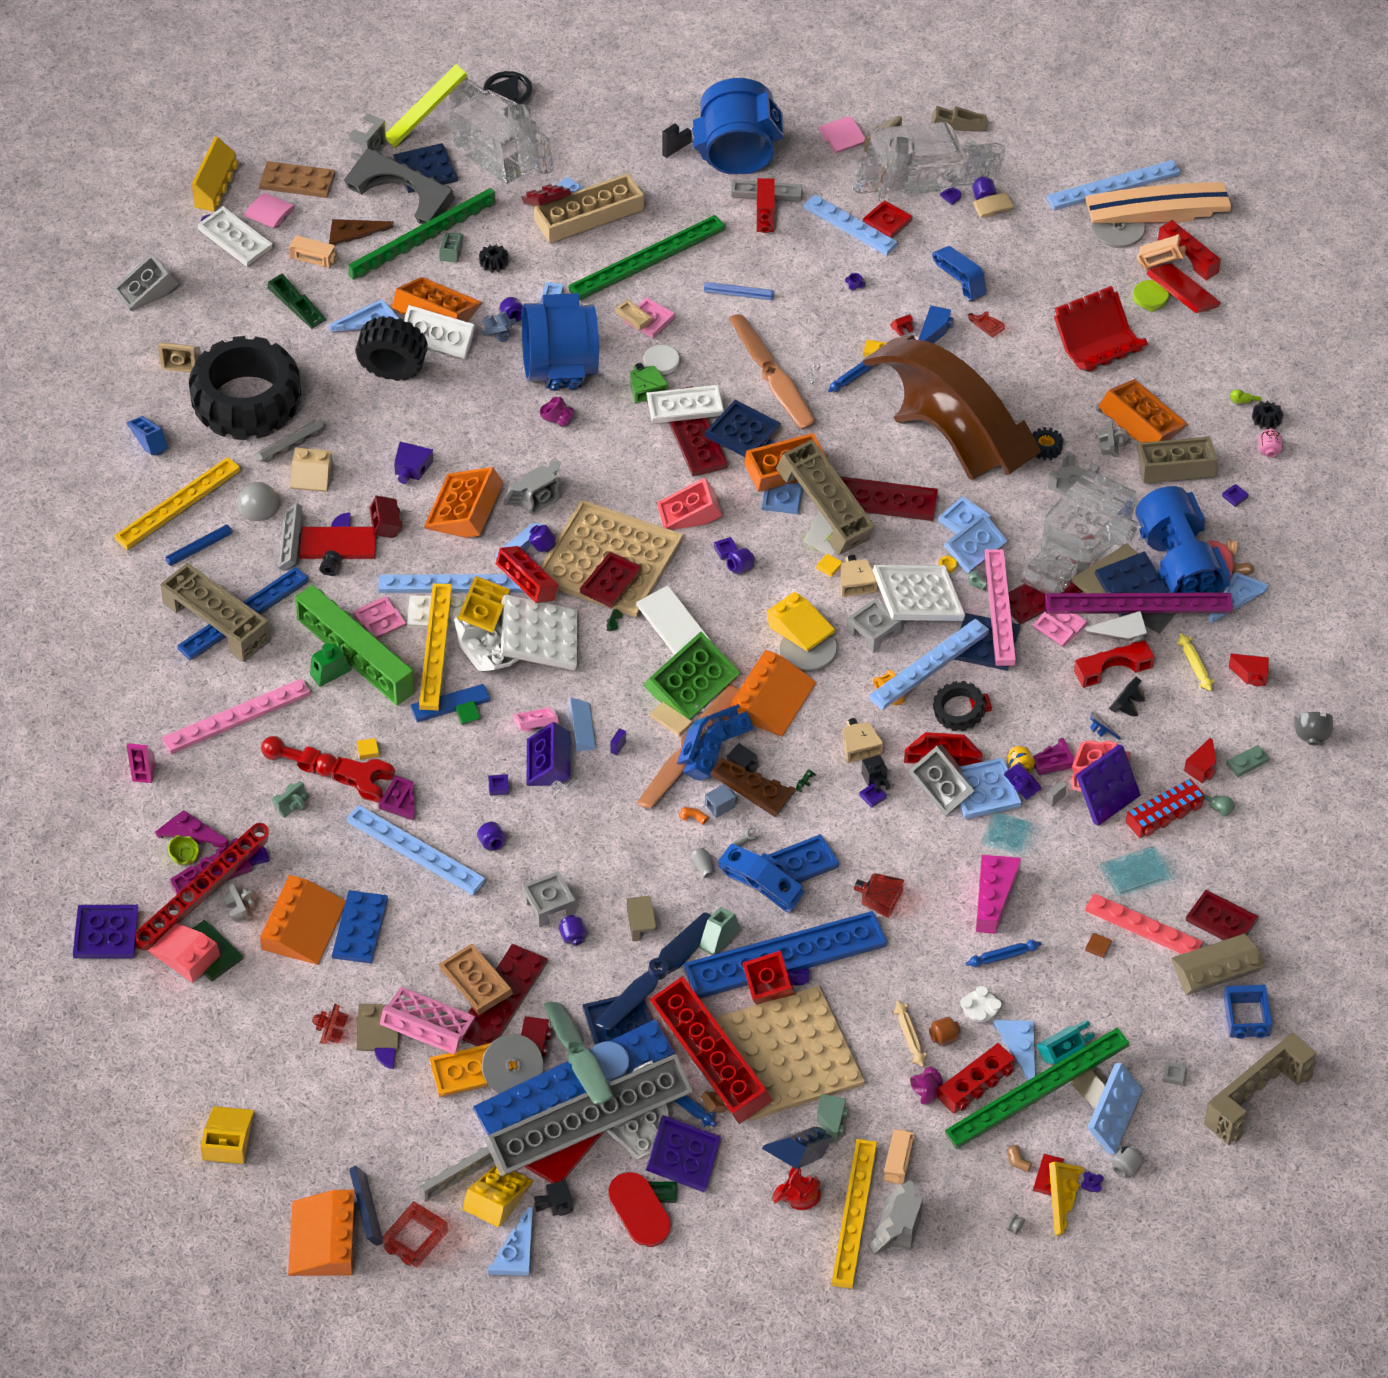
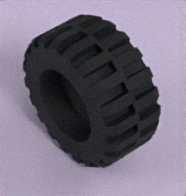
[355,316,428,381]

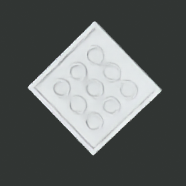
[873,565,965,621]
[501,594,577,671]

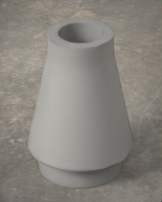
[690,848,714,878]

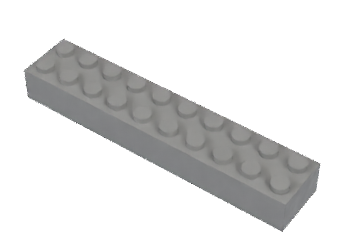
[484,1054,693,1177]

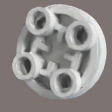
[643,345,679,375]

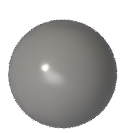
[237,482,279,521]

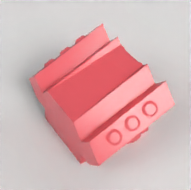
[1072,740,1130,792]

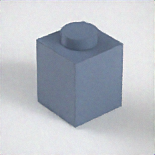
[705,784,736,818]

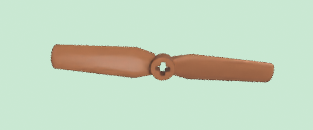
[729,314,815,429]
[637,685,739,808]

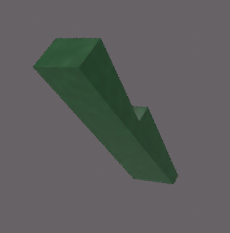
[267,273,326,329]

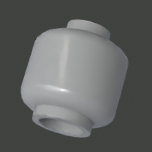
[1111,1146,1143,1178]

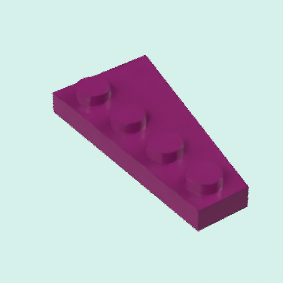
[170,837,252,895]

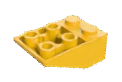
[201,1106,255,1164]
[462,1165,533,1227]

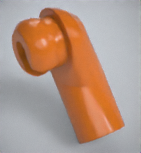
[679,807,709,825]

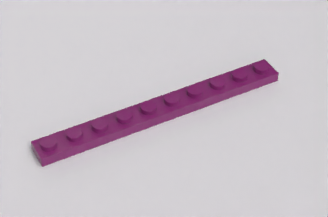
[1045,593,1233,614]

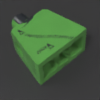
[630,363,668,404]

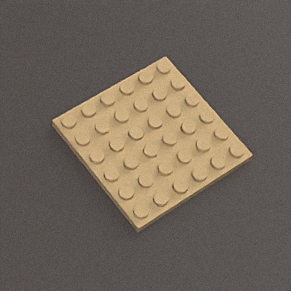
[540,499,683,618]
[714,986,865,1121]

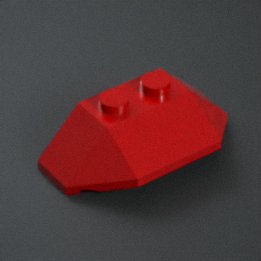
[904,732,983,766]

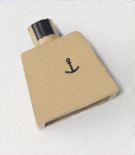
[840,555,877,597]
[842,718,883,763]

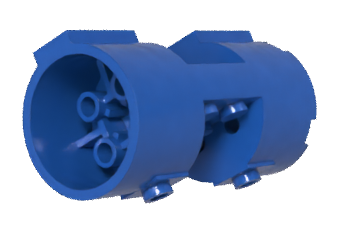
[1135,486,1231,593]

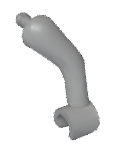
[724,828,757,852]

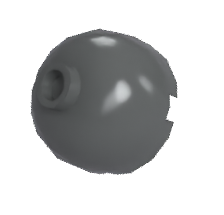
[1294,712,1333,745]

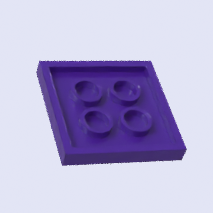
[1076,745,1141,826]
[73,905,139,959]
[646,1115,721,1192]

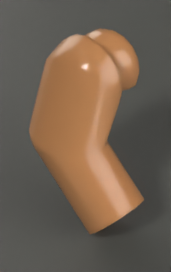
[1007,1145,1032,1172]

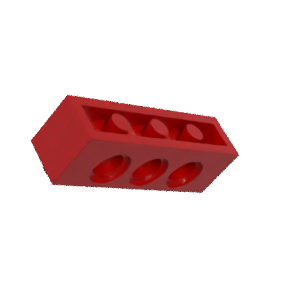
[495,546,559,603]
[937,1043,1015,1114]

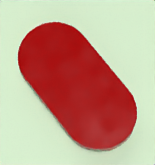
[608,1172,670,1247]

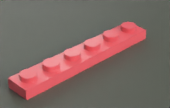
[1085,893,1203,954]

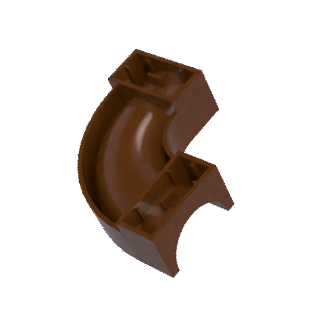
[863,335,1041,480]

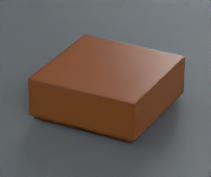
[1085,933,1112,958]

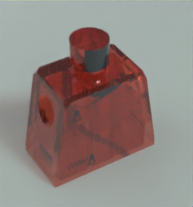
[854,873,904,918]

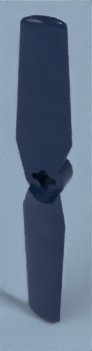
[595,912,712,1031]

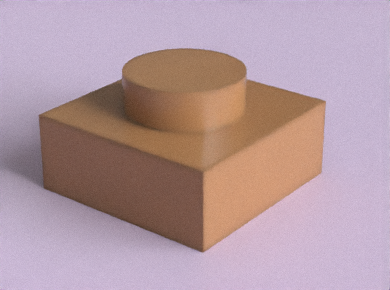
[700,1091,727,1113]

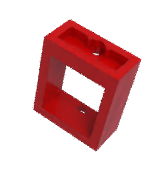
[756,178,775,233]

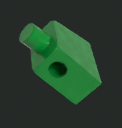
[310,643,351,687]

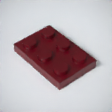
[521,184,572,206]
[580,552,642,608]
[1186,889,1258,941]

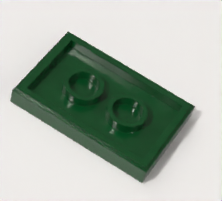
[192,920,243,982]

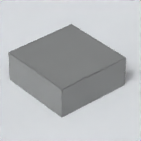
[1046,781,1066,807]
[1162,1062,1186,1086]

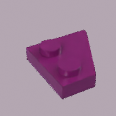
[1033,738,1074,775]
[379,775,415,821]

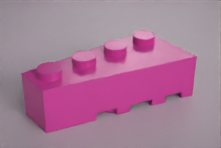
[976,855,1021,934]

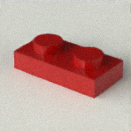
[1033,1154,1064,1196]

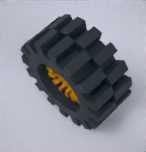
[1033,427,1063,461]

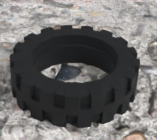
[933,681,985,731]

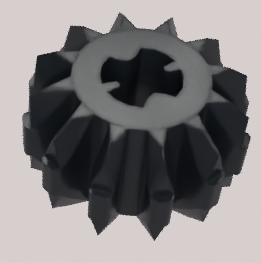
[479,243,509,273]
[1252,400,1283,430]

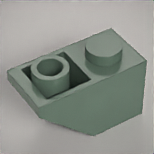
[699,907,741,955]
[817,1094,849,1143]

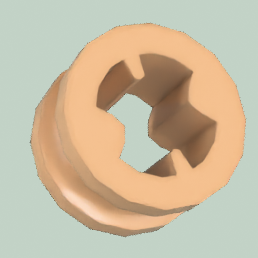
[1226,539,1237,556]

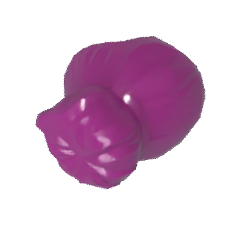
[540,397,575,427]
[910,1066,943,1105]

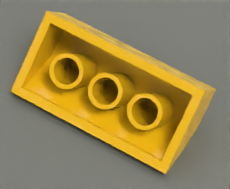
[192,136,239,212]

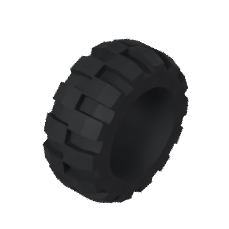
[189,336,302,440]

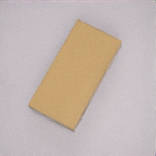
[615,299,653,331]
[650,702,692,737]

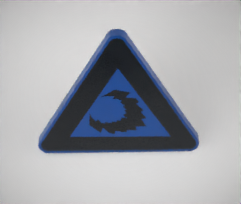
[1090,711,1121,740]

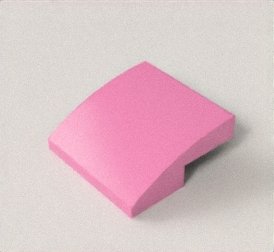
[819,116,865,153]
[244,193,294,228]
[353,596,406,639]
[1033,612,1087,647]

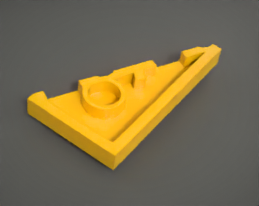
[1049,1162,1084,1236]

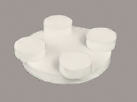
[960,986,1001,1022]

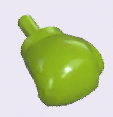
[1230,389,1262,404]

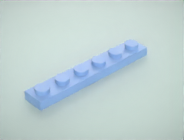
[804,194,898,255]

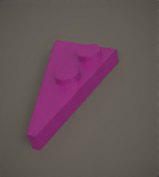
[155,810,229,848]

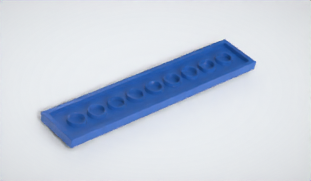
[683,911,887,999]
[473,1020,675,1135]

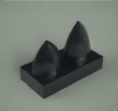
[1109,676,1145,716]

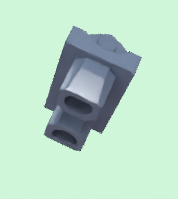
[481,312,517,342]

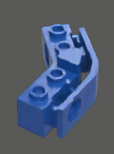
[677,704,754,781]
[718,843,805,913]

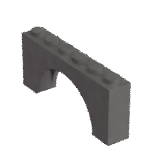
[344,148,455,225]

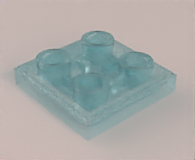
[982,812,1031,855]

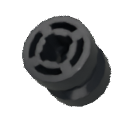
[319,550,342,577]

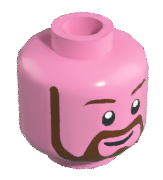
[1258,429,1283,458]

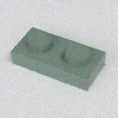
[1226,745,1269,778]

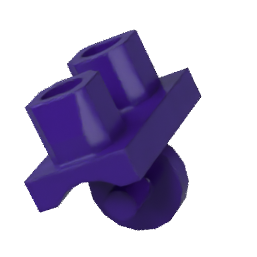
[1004,762,1042,800]

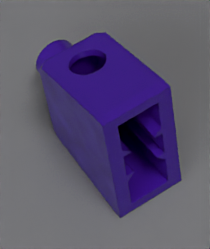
[394,441,434,484]

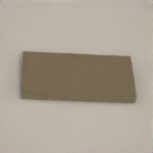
[1072,543,1138,593]

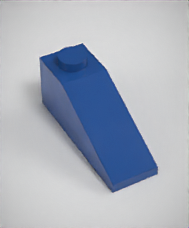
[918,305,954,344]
[126,416,168,455]

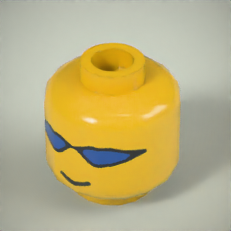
[1007,746,1035,773]

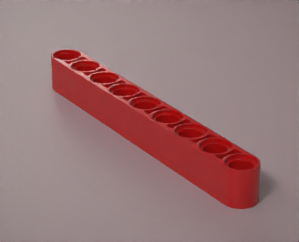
[136,823,269,950]

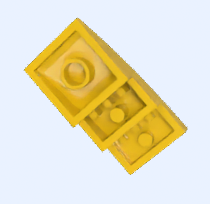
[457,575,510,633]

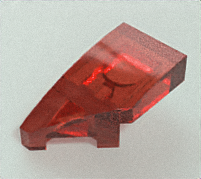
[968,311,1005,338]

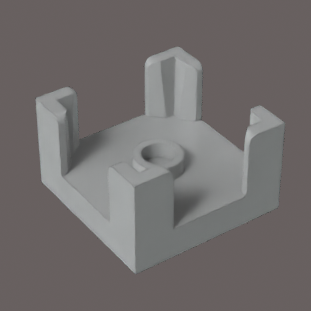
[349,113,387,161]
[1048,451,1099,503]
[847,599,901,653]
[522,871,576,927]

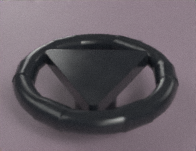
[483,71,533,108]

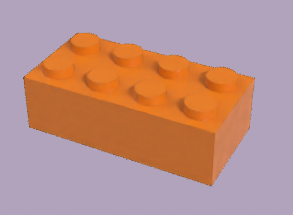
[744,433,828,492]

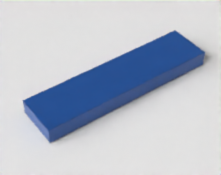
[411,684,490,722]

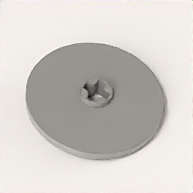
[1092,223,1145,247]
[780,635,837,671]
[482,1034,543,1094]

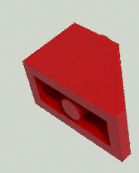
[1229,653,1269,687]
[1184,738,1216,783]

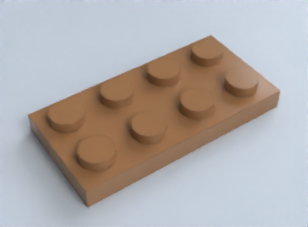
[259,161,335,198]
[438,944,513,1015]

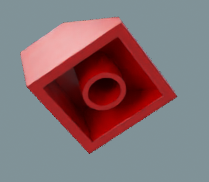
[742,951,795,1005]

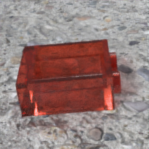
[382,1201,448,1268]

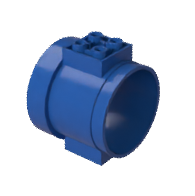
[692,78,784,174]
[522,293,599,391]

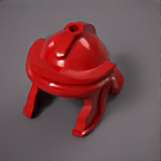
[772,1167,822,1210]

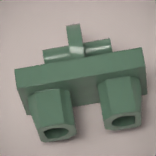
[272,781,309,818]

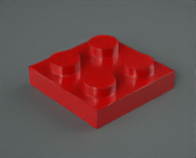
[863,200,912,238]

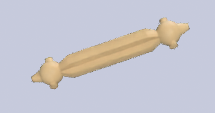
[893,1000,927,1067]

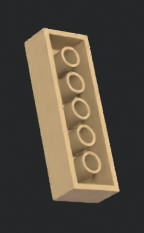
[534,173,644,243]

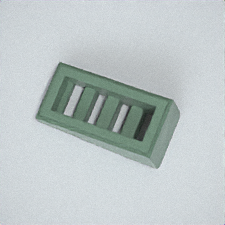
[439,232,463,263]

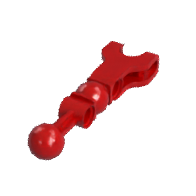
[261,736,396,803]

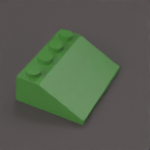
[643,632,740,720]

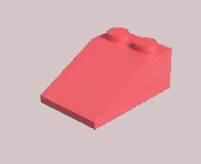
[657,478,723,530]
[148,923,220,983]

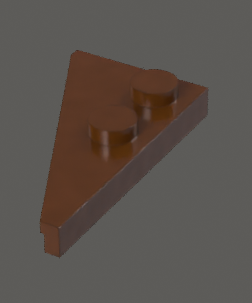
[329,219,394,245]

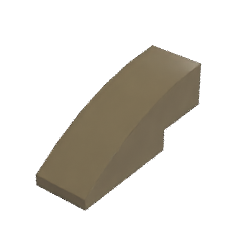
[931,106,987,131]

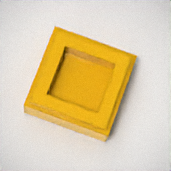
[816,554,842,577]
[357,738,379,760]

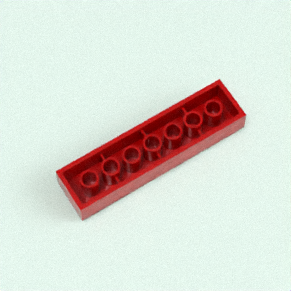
[649,976,773,1124]

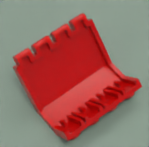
[1054,286,1148,371]

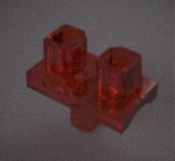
[312,1004,348,1044]

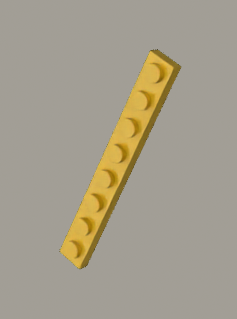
[114,457,240,550]
[419,583,452,711]
[831,1139,877,1289]

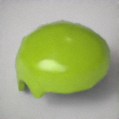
[168,835,200,866]

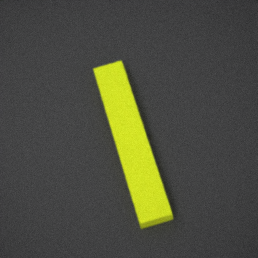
[386,64,468,148]

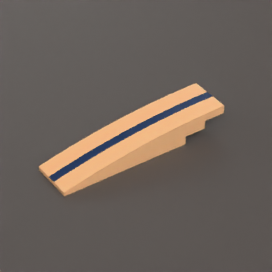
[1085,182,1231,223]

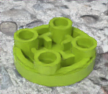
[1133,280,1169,312]

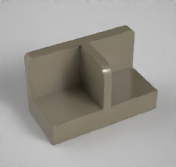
[627,896,656,941]

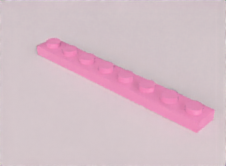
[984,549,1016,666]
[162,678,311,754]

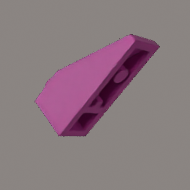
[127,743,156,783]

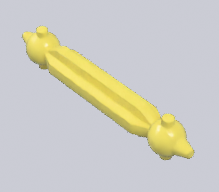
[1177,633,1214,691]

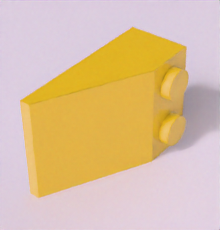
[767,591,835,652]

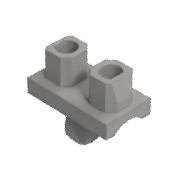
[1098,421,1129,457]
[222,883,257,922]

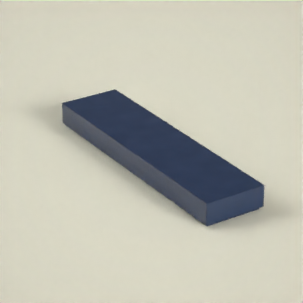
[349,1165,383,1246]

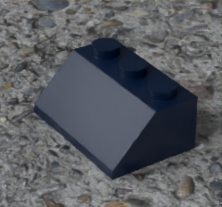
[762,1126,832,1169]

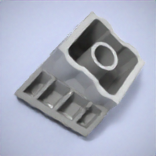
[503,460,561,515]
[868,1180,923,1254]

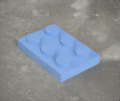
[944,513,1008,573]

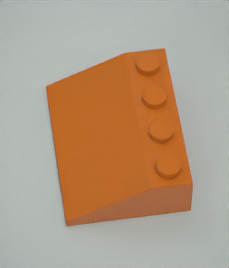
[392,277,482,322]
[1098,379,1188,443]
[424,467,503,538]
[731,649,816,737]
[260,875,346,965]
[288,1190,356,1276]

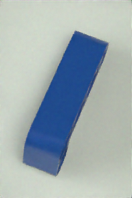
[932,246,986,302]

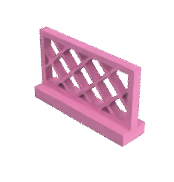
[380,987,475,1055]

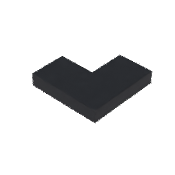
[662,123,692,158]

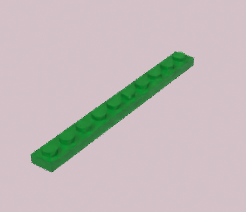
[348,187,495,280]
[569,215,725,300]
[945,1027,1129,1149]

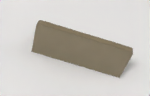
[1070,1053,1108,1109]

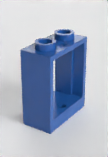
[1223,985,1272,1039]

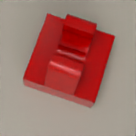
[890,314,913,336]

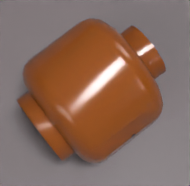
[929,1017,961,1046]

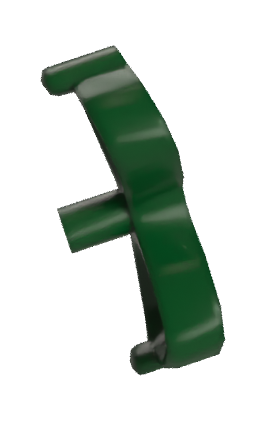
[606,609,623,631]
[796,769,816,792]

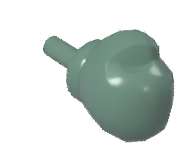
[968,570,988,590]
[1204,794,1235,816]

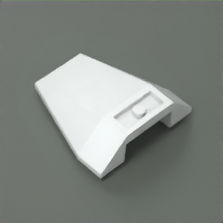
[454,614,520,671]
[606,1060,669,1159]

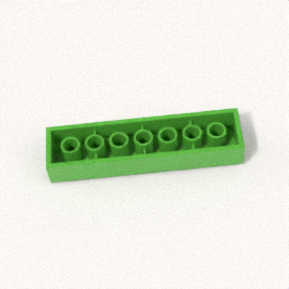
[295,585,414,706]

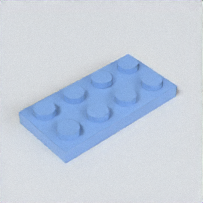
[1087,1063,1143,1154]

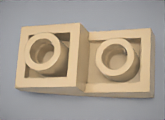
[973,193,1014,217]

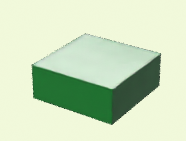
[455,700,480,725]

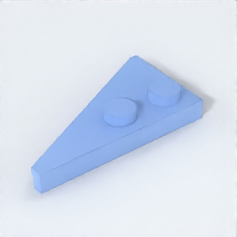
[329,299,399,332]
[1208,572,1269,623]
[994,1020,1035,1080]
[488,1207,533,1276]

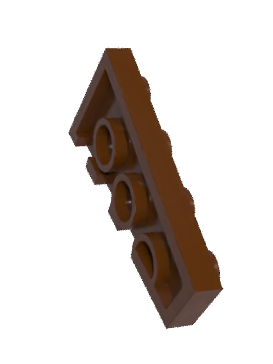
[710,758,796,817]

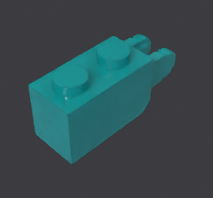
[1036,1020,1095,1064]

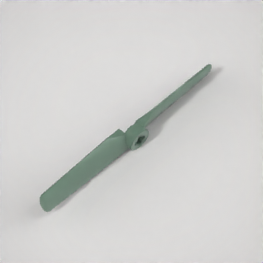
[544,1002,613,1105]

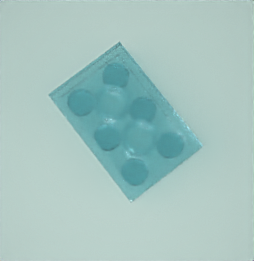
[1100,846,1171,897]

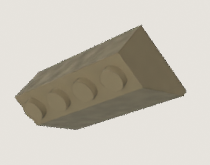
[1137,436,1218,483]
[1171,934,1265,995]

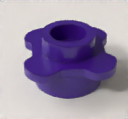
[845,273,865,290]
[1081,1172,1104,1193]

